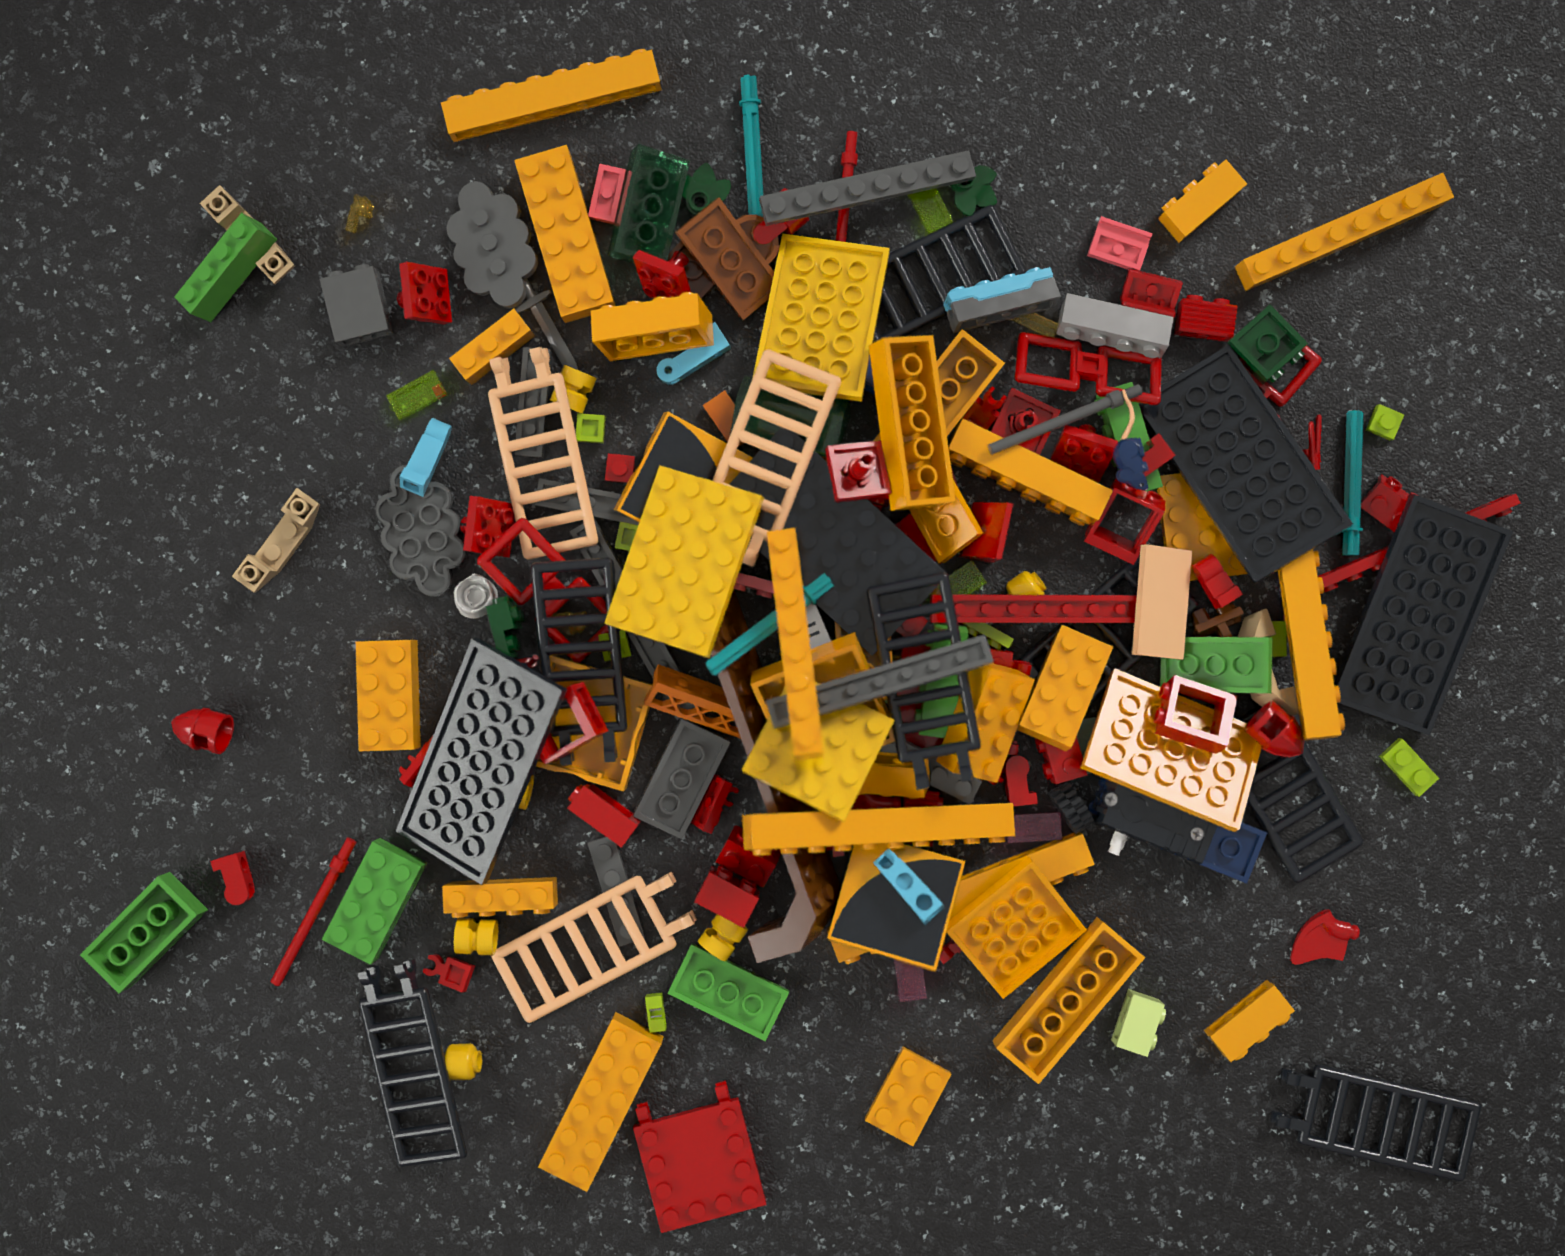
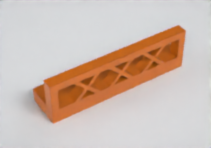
[644,664,741,739]

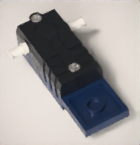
[1088,777,1267,883]

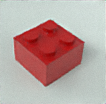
[694,865,760,928]

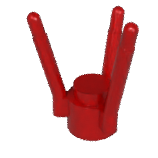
[1277,414,1322,470]

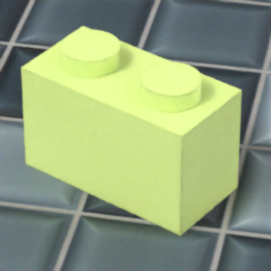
[1111,989,1166,1057]

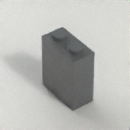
[320,264,394,347]

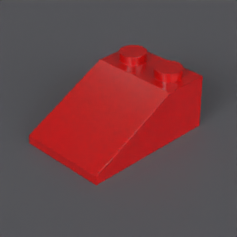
[959,502,1013,564]

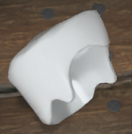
[454,573,498,619]

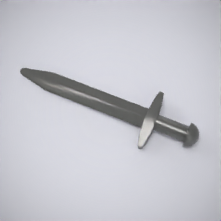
[516,279,579,370]

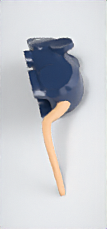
[1113,390,1148,490]

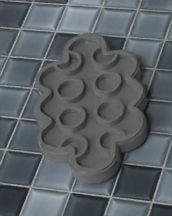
[446,181,538,309]
[375,465,467,597]

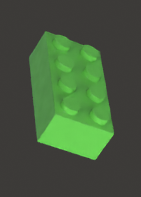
[322,838,428,965]
[80,872,208,994]

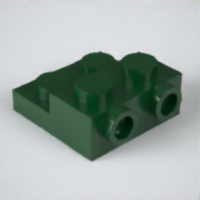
[1228,305,1308,385]
[486,596,525,658]

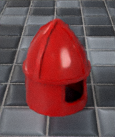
[1244,700,1304,757]
[171,708,234,754]

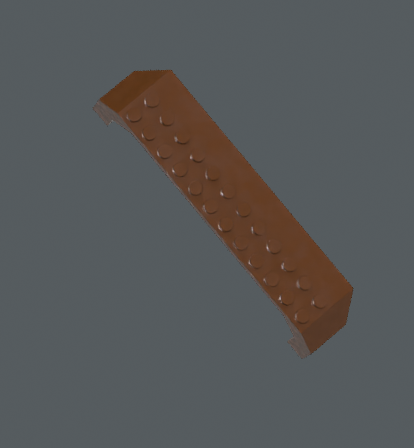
[711,589,841,963]

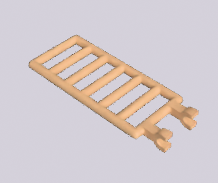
[488,347,598,560]
[712,350,841,566]
[491,871,697,1023]

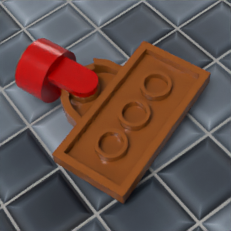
[675,188,810,320]

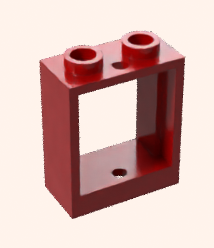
[1084,478,1166,565]
[1153,675,1237,754]
[539,682,608,765]
[567,782,642,848]

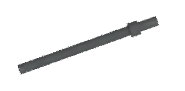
[988,384,1142,455]

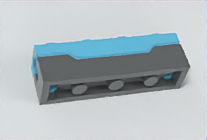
[943,267,1061,333]

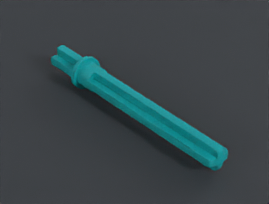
[739,75,763,217]
[1342,410,1363,556]
[706,573,834,675]

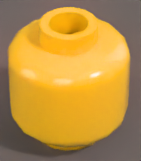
[1006,571,1047,595]
[444,1043,482,1080]

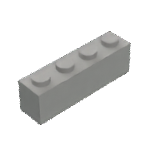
[1056,293,1173,358]

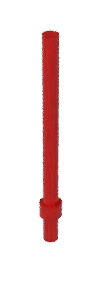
[835,131,858,242]
[270,837,357,986]

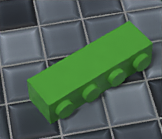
[175,213,277,322]
[1094,382,1163,492]
[914,623,968,738]

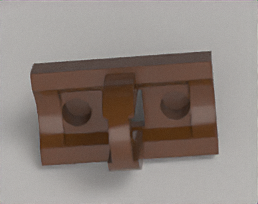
[1191,602,1244,637]

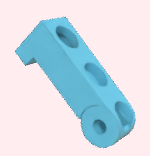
[657,322,731,385]
[400,418,452,497]
[873,848,944,925]

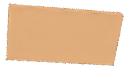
[1132,544,1192,660]

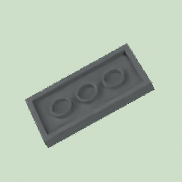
[633,718,730,839]

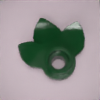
[677,163,731,215]
[950,165,997,216]

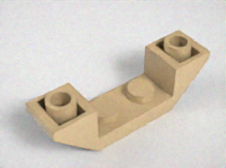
[200,185,295,285]
[232,488,320,593]
[1238,609,1299,716]

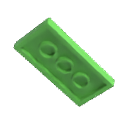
[1160,637,1272,694]
[667,943,789,1041]

